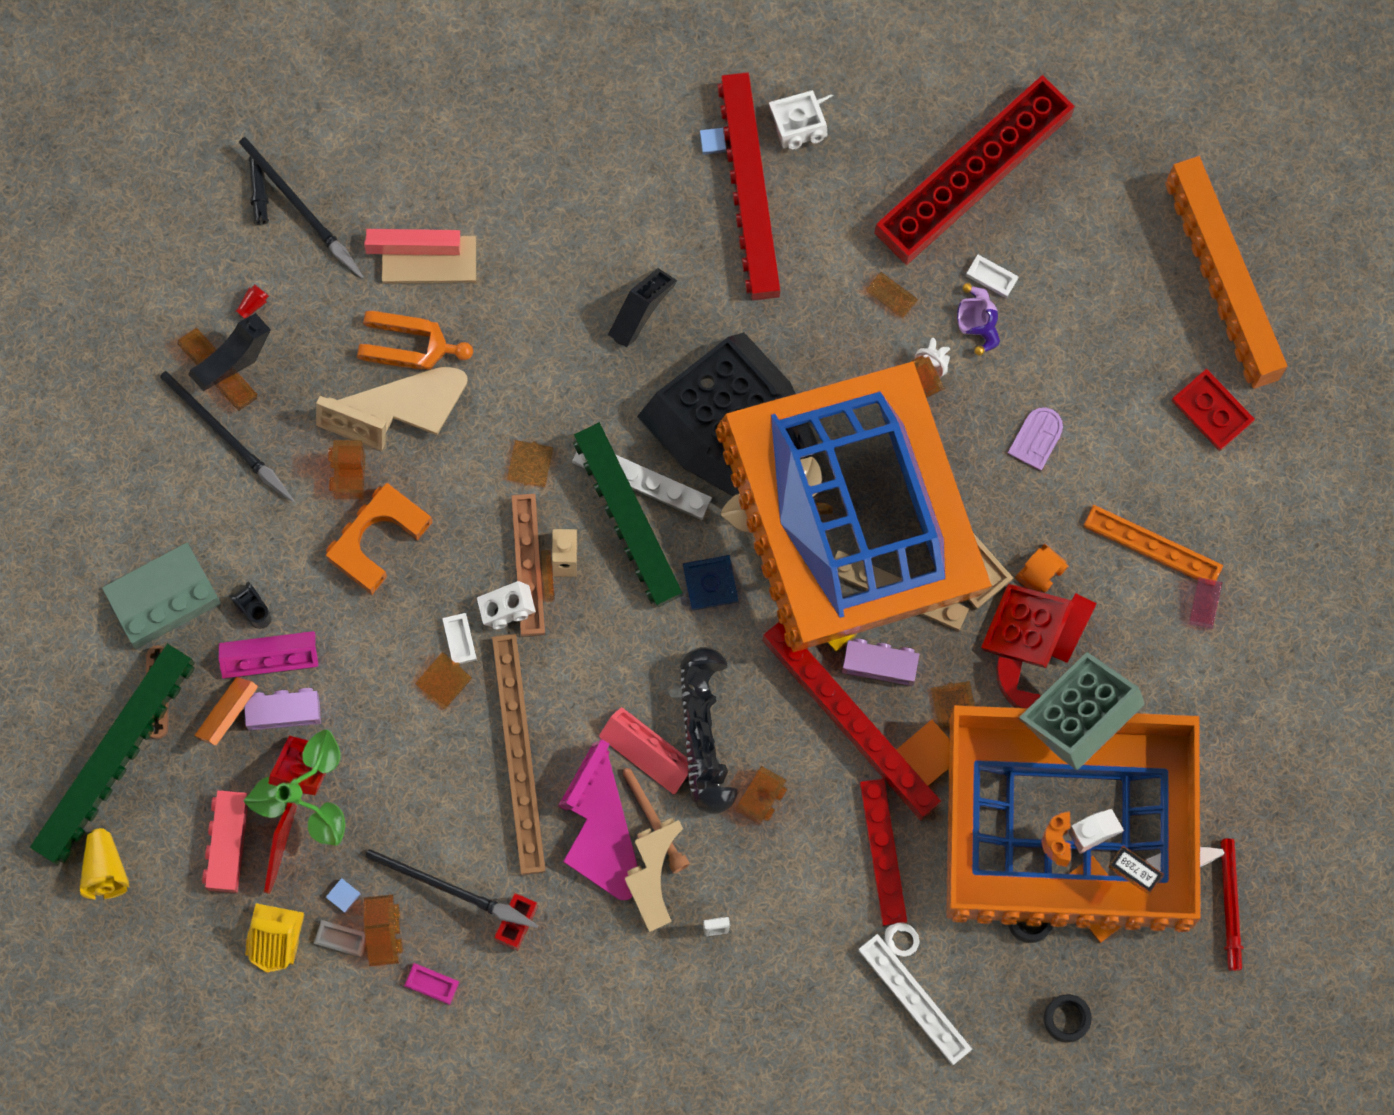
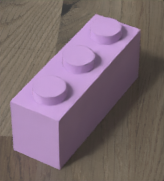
[842,639,919,686]
[245,688,321,730]

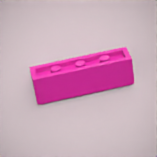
[219,631,319,679]

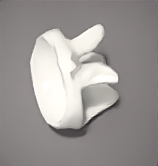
[914,338,950,379]

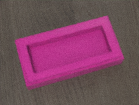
[404,963,460,1005]

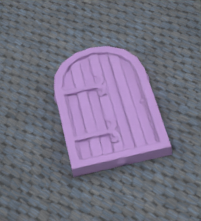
[1008,408,1063,471]

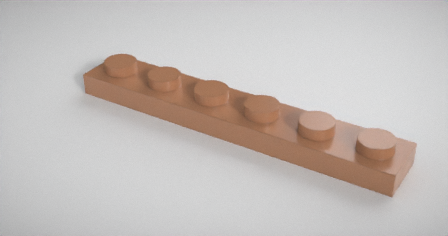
[512,494,545,637]

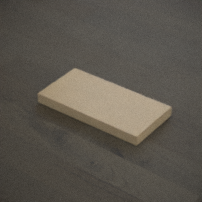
[382,236,476,284]

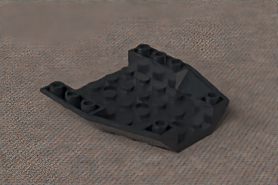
[637,332,818,497]

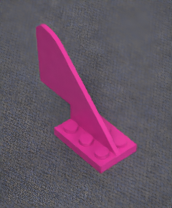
[558,739,638,900]

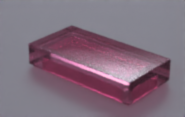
[1188,577,1223,629]

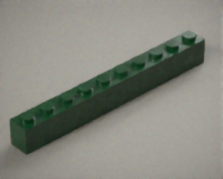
[30,643,195,866]

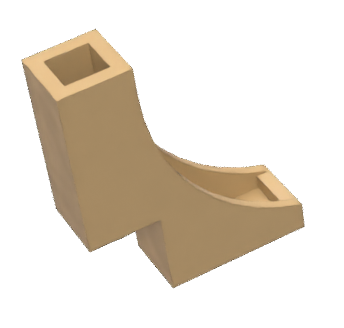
[625,818,683,932]

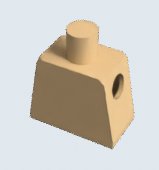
[552,529,578,577]

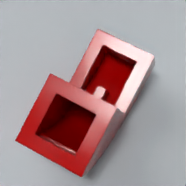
[1052,593,1097,663]
[996,657,1040,709]

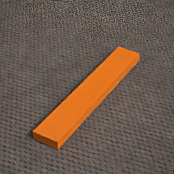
[1083,504,1224,588]

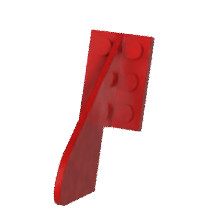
[264,735,326,894]

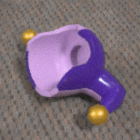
[957,283,1000,356]

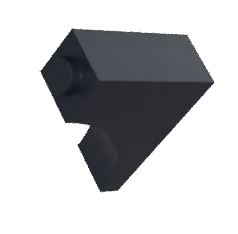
[608,268,677,347]
[188,313,271,392]

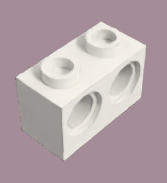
[477,581,536,629]

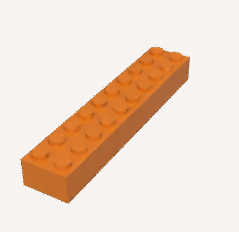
[1165,155,1288,389]

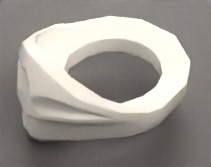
[885,923,919,957]

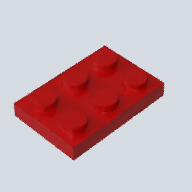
[1171,368,1255,452]

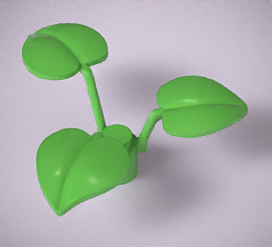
[244,729,345,846]

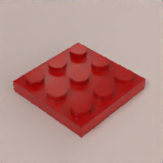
[981,583,1073,668]

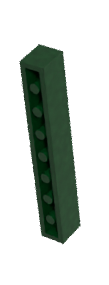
[572,422,684,607]

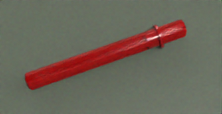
[1221,838,1244,971]

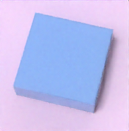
[700,128,726,155]
[326,878,361,913]

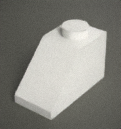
[1068,809,1124,854]

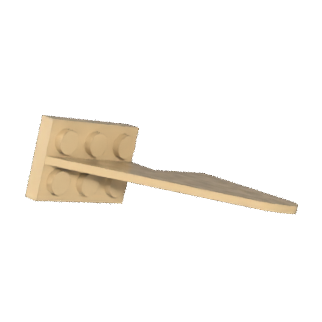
[316,367,468,451]

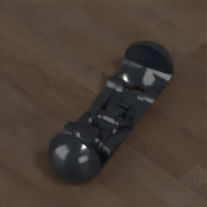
[680,647,738,814]

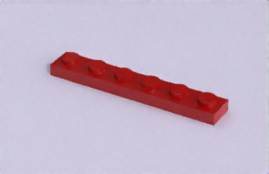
[860,778,907,926]

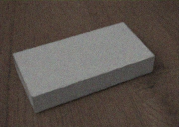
[314,920,369,958]

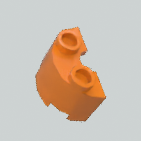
[1015,543,1069,593]
[1042,812,1071,867]

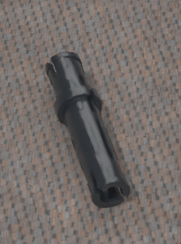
[248,156,269,225]

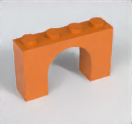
[326,483,433,595]

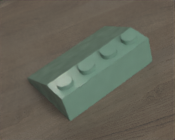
[102,542,221,650]
[1019,652,1145,770]

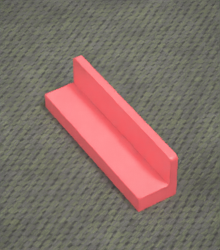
[364,229,461,255]
[599,707,689,794]

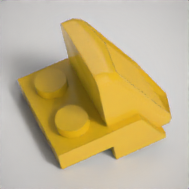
[245,903,304,973]

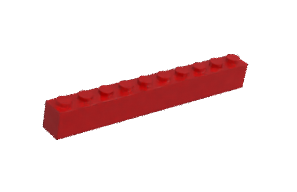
[717,72,780,301]
[762,622,941,821]

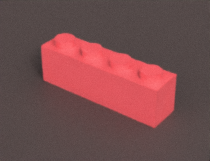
[202,790,248,893]

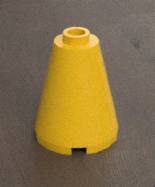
[79,828,129,900]

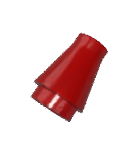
[236,284,269,318]

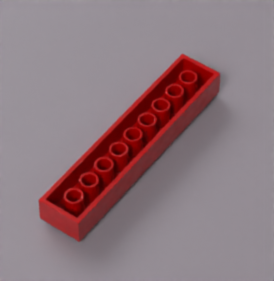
[874,75,1075,266]

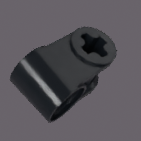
[229,581,272,629]

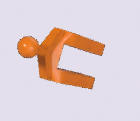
[357,311,473,370]

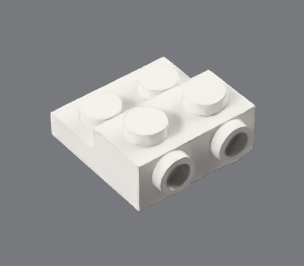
[769,90,827,149]

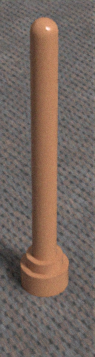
[623,768,690,874]

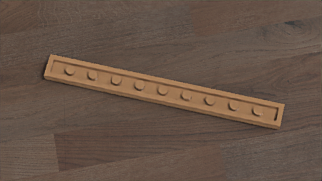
[492,634,546,875]

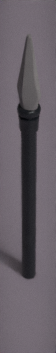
[239,137,363,278]
[160,371,294,502]
[366,849,538,928]

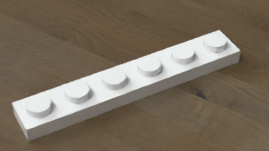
[572,452,712,520]
[858,934,972,1066]

